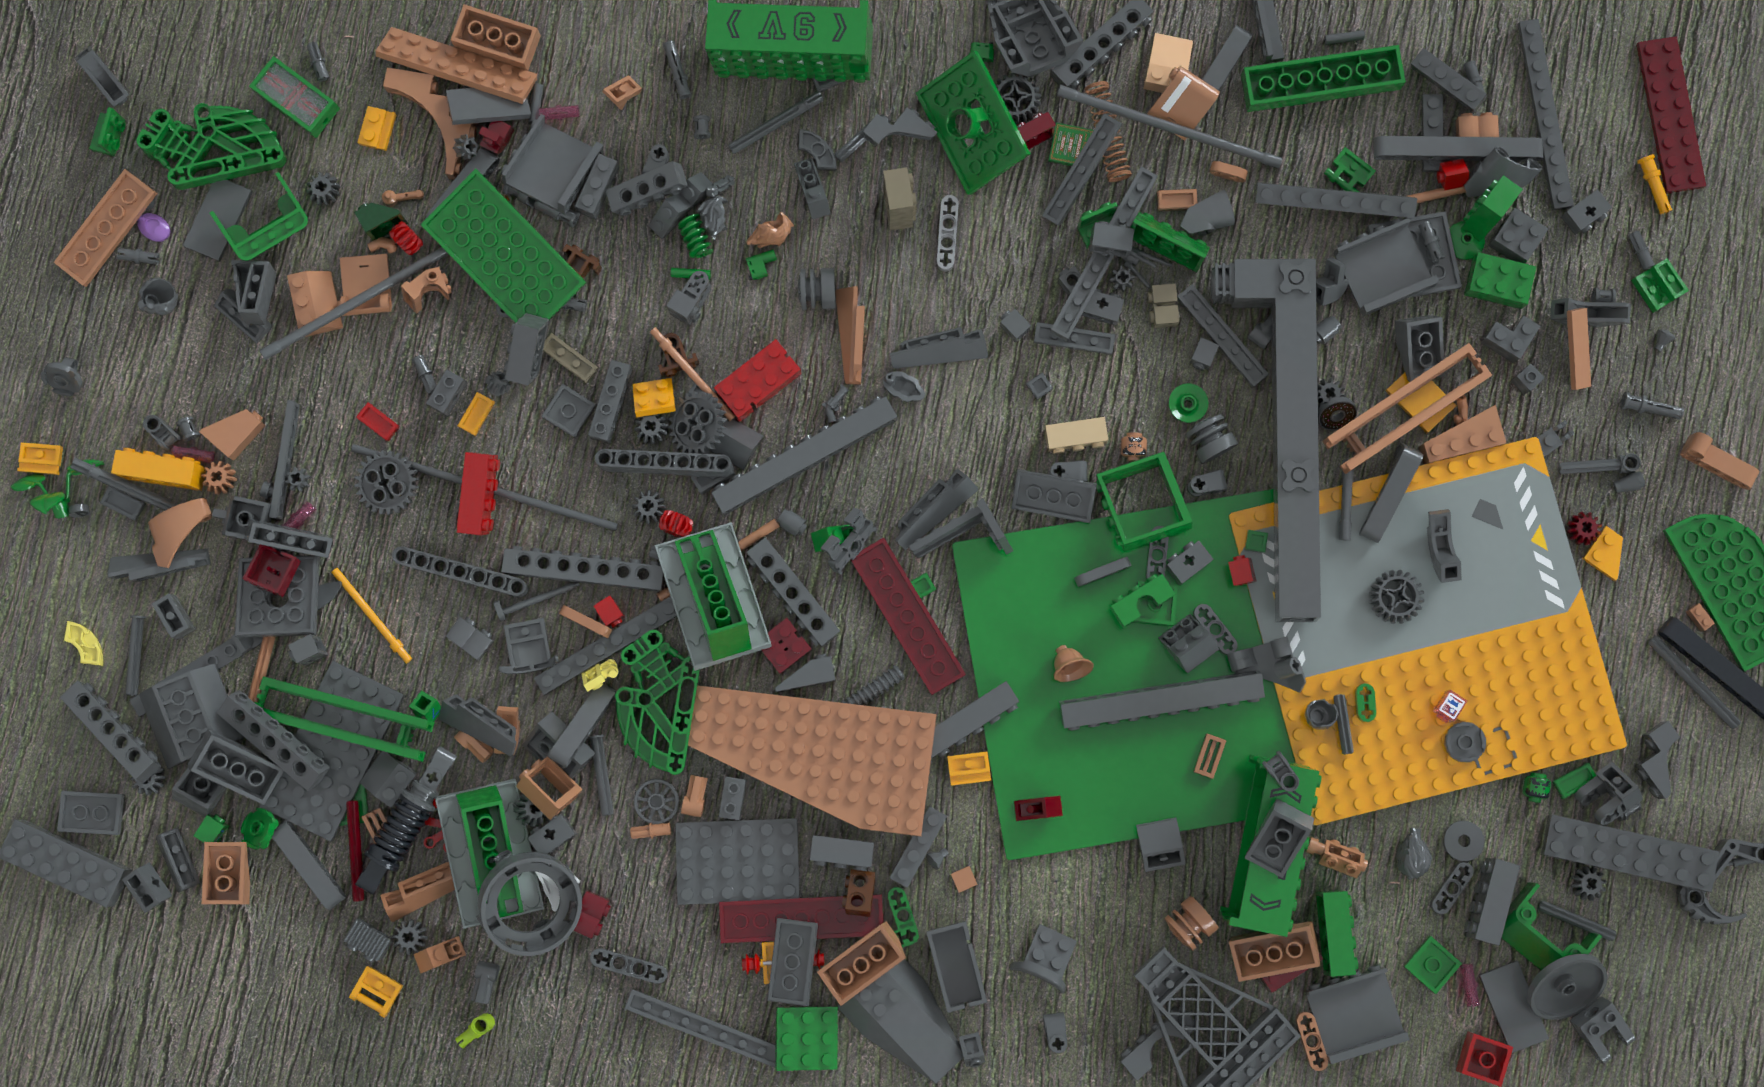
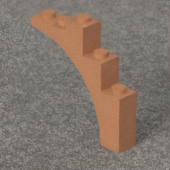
[383,68,477,180]

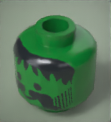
[1522,773,1551,803]

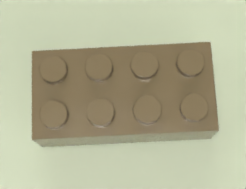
[883,167,917,231]

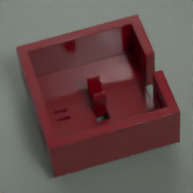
[1017,112,1056,150]
[242,544,301,597]
[761,618,812,675]

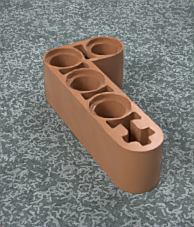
[1680,432,1760,490]

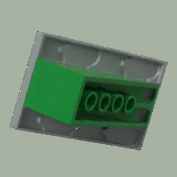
[655,522,772,671]
[435,779,544,929]

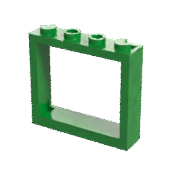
[1094,452,1193,551]

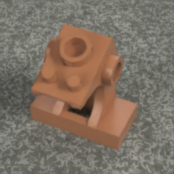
[401,267,452,314]

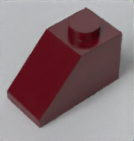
[1014,796,1063,821]

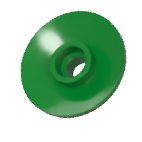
[1450,221,1485,260]
[1169,383,1209,423]

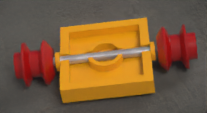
[742,942,825,984]

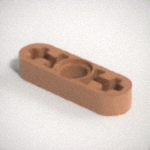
[559,605,612,638]
[1295,1011,1328,1071]

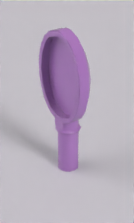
[137,213,170,242]

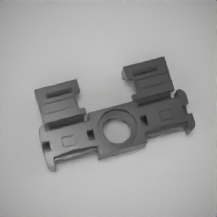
[821,508,877,574]

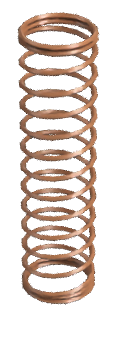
[1084,81,1132,182]

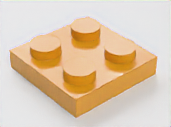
[633,378,676,418]

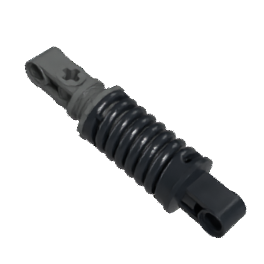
[355,746,457,895]

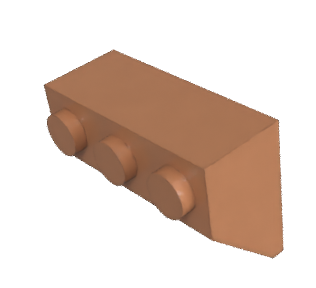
[287,271,343,337]

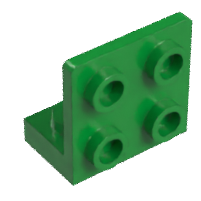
[89,107,126,156]
[1077,202,1118,249]

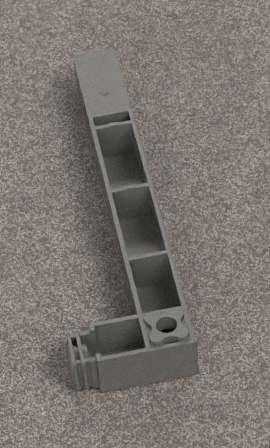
[1210,259,1321,622]

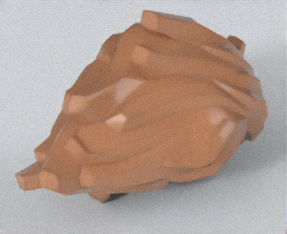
[746,212,794,248]

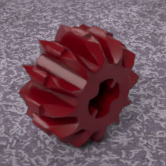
[1566,512,1602,546]

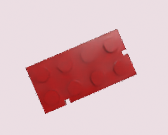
[714,339,802,422]
[456,452,500,535]

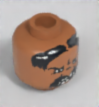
[1121,432,1147,462]

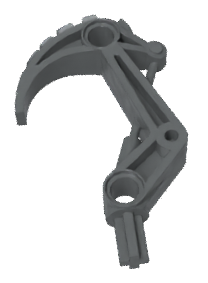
[1676,839,1764,925]

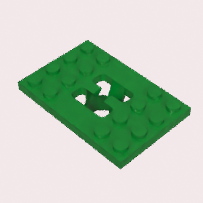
[916,51,1031,195]

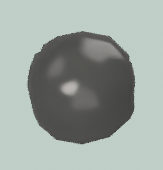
[1304,699,1338,730]

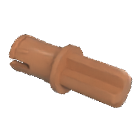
[630,822,671,839]

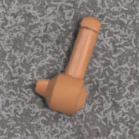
[382,190,424,207]

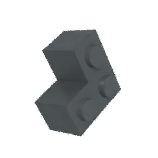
[1480,316,1541,364]

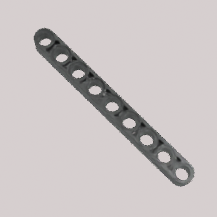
[1373,136,1544,162]

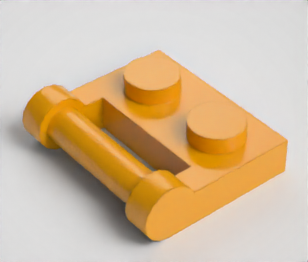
[349,965,404,1018]

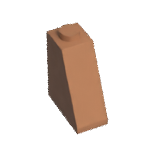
[199,409,266,460]

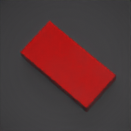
[356,402,400,442]

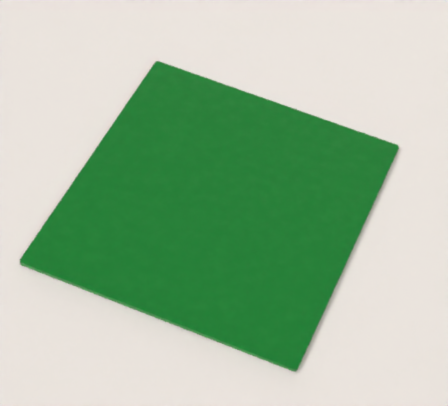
[952,489,1295,860]

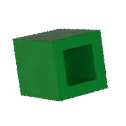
[409,690,441,722]
[193,814,229,843]

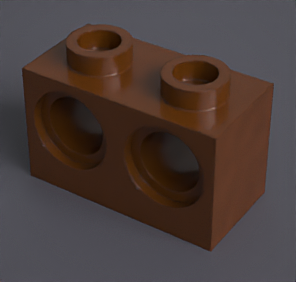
[842,869,876,917]

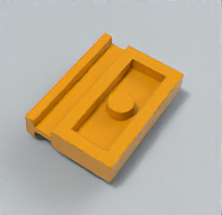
[357,106,396,151]
[17,442,63,475]
[947,751,991,786]

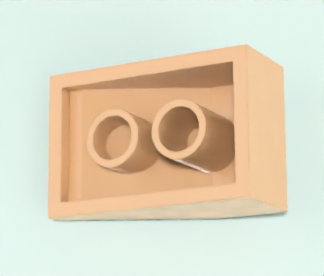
[1143,33,1193,93]

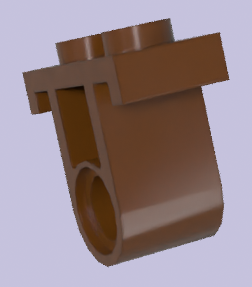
[562,244,602,279]
[658,333,699,377]

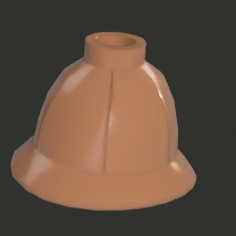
[1054,645,1094,682]

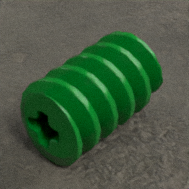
[678,214,714,258]

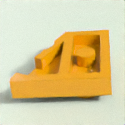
[1582,526,1623,581]

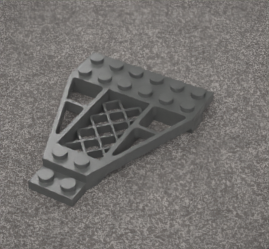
[1133,946,1301,1087]

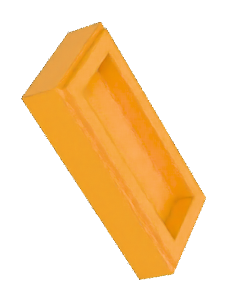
[457,392,495,436]

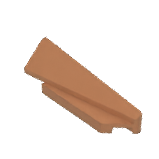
[380,862,455,922]

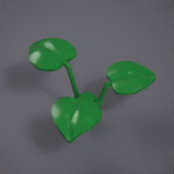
[10,459,105,519]

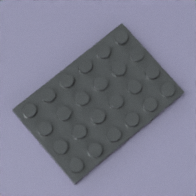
[675,818,800,905]

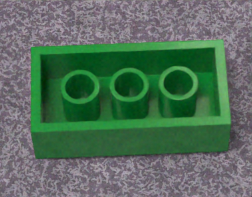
[1315,890,1358,977]

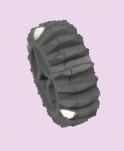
[995,73,1041,125]
[1369,570,1424,624]

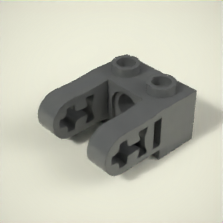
[667,271,711,326]
[1575,762,1643,826]
[1569,996,1636,1064]

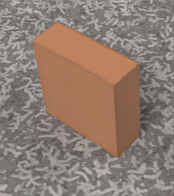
[951,866,978,893]

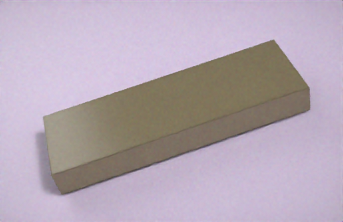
[543,333,599,384]

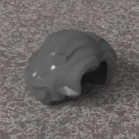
[138,278,178,316]

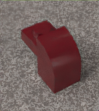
[479,121,515,154]

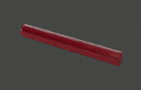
[346,800,365,902]

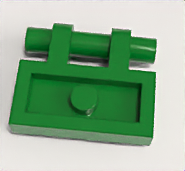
[1324,147,1376,192]

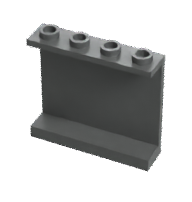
[501,114,603,215]
[1333,218,1439,317]
[1305,964,1410,1064]

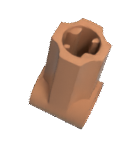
[454,731,494,763]
[681,775,708,818]

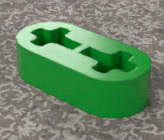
[1355,683,1376,722]

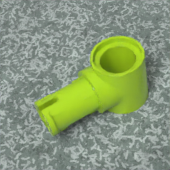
[455,1013,495,1048]

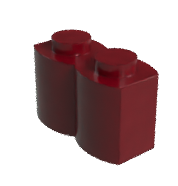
[574,890,611,939]

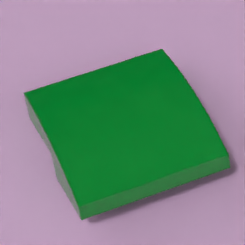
[1631,258,1689,313]

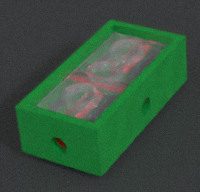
[249,56,340,139]

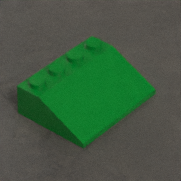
[1131,212,1210,273]

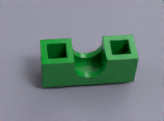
[1110,574,1175,628]

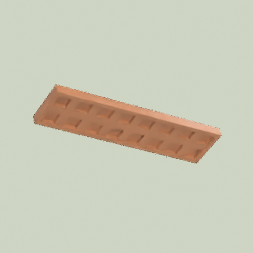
[376,27,537,104]

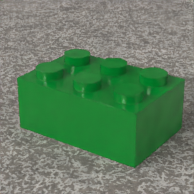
[1461,175,1523,242]
[1464,252,1536,309]

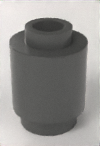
[1317,316,1342,345]
[777,509,808,537]

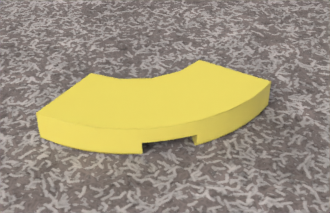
[64,621,103,666]

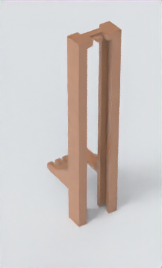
[1322,343,1492,474]

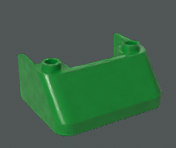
[209,172,308,261]
[1501,882,1602,971]

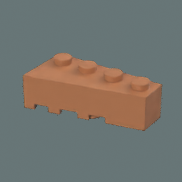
[1419,405,1506,465]

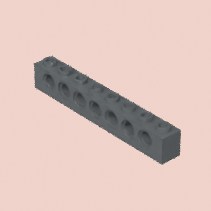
[501,546,665,592]

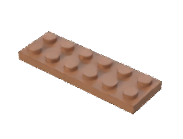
[54,169,158,287]

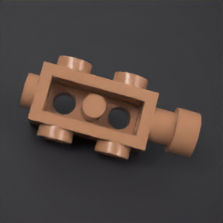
[1305,837,1368,878]

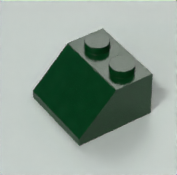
[354,202,409,241]

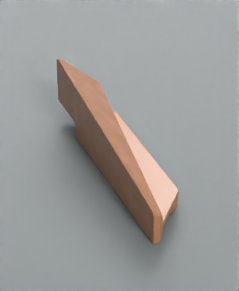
[835,286,865,385]

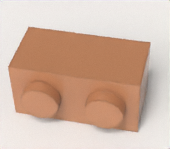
[1685,603,1715,632]

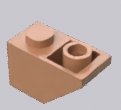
[414,936,466,973]

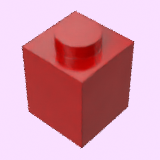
[1436,159,1469,191]
[1228,555,1257,586]
[593,595,625,628]

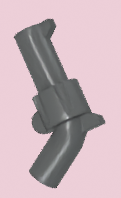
[821,384,849,423]

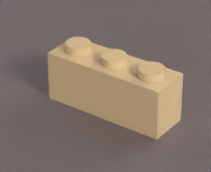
[1044,417,1108,454]

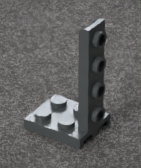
[909,498,1013,558]

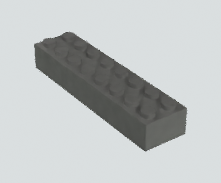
[1541,814,1719,892]

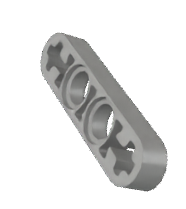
[937,195,959,272]

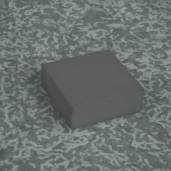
[1026,373,1053,400]

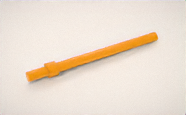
[331,568,412,664]

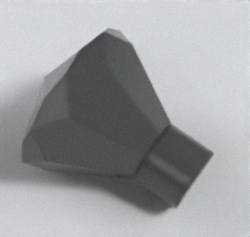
[1654,329,1675,351]
[926,848,949,870]

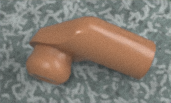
[367,237,397,253]
[1453,395,1468,425]

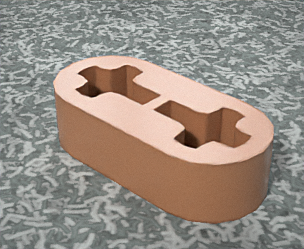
[1209,161,1248,183]

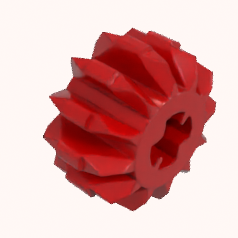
[389,222,423,255]
[659,510,693,538]

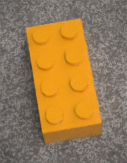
[111,448,206,491]

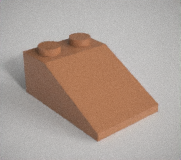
[201,842,250,904]

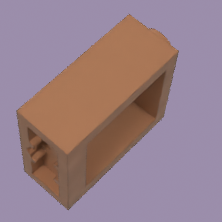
[516,756,583,820]

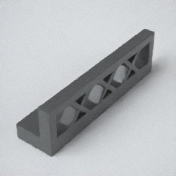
[1252,0,1284,63]

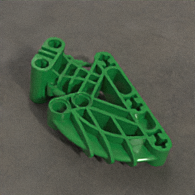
[137,103,287,190]
[615,630,700,775]

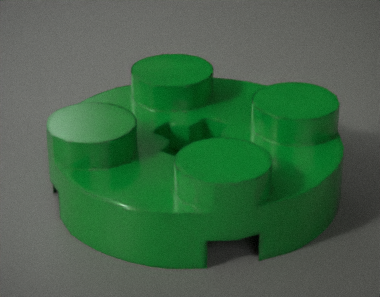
[241,808,278,850]

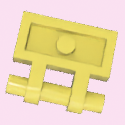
[581,659,619,691]

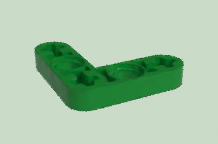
[888,887,919,948]

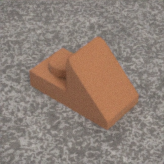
[602,75,642,110]

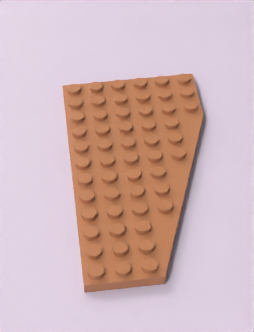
[688,685,937,837]

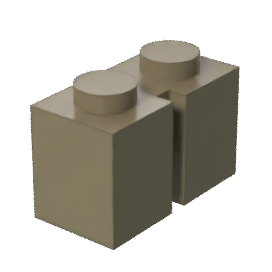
[1147,284,1180,328]

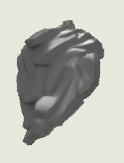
[697,196,728,240]
[1396,827,1432,880]

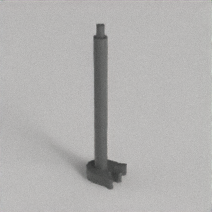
[493,582,580,621]

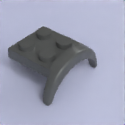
[499,618,559,674]
[1009,924,1077,994]

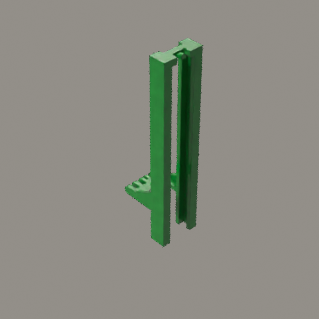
[255,676,435,762]

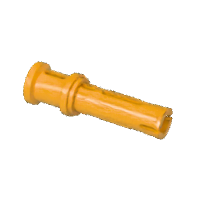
[1637,154,1672,215]

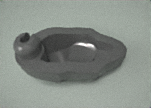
[883,371,925,402]

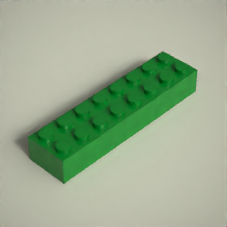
[1240,45,1406,112]

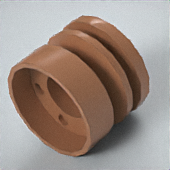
[1164,895,1219,951]

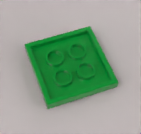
[775,1006,838,1071]

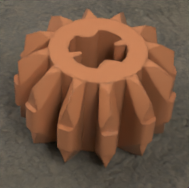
[201,461,237,495]

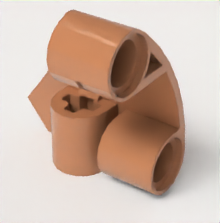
[148,498,212,568]

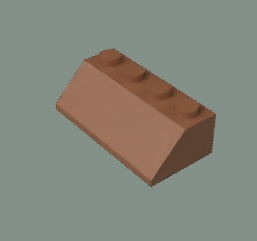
[817,921,906,1006]
[1229,921,1320,982]

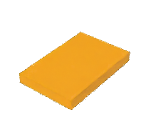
[1385,373,1457,433]

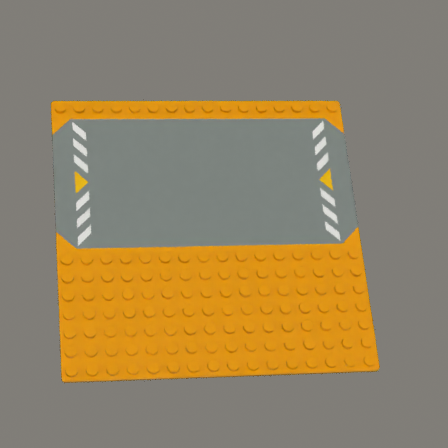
[1229,437,1627,825]

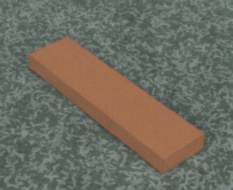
[1567,308,1591,390]

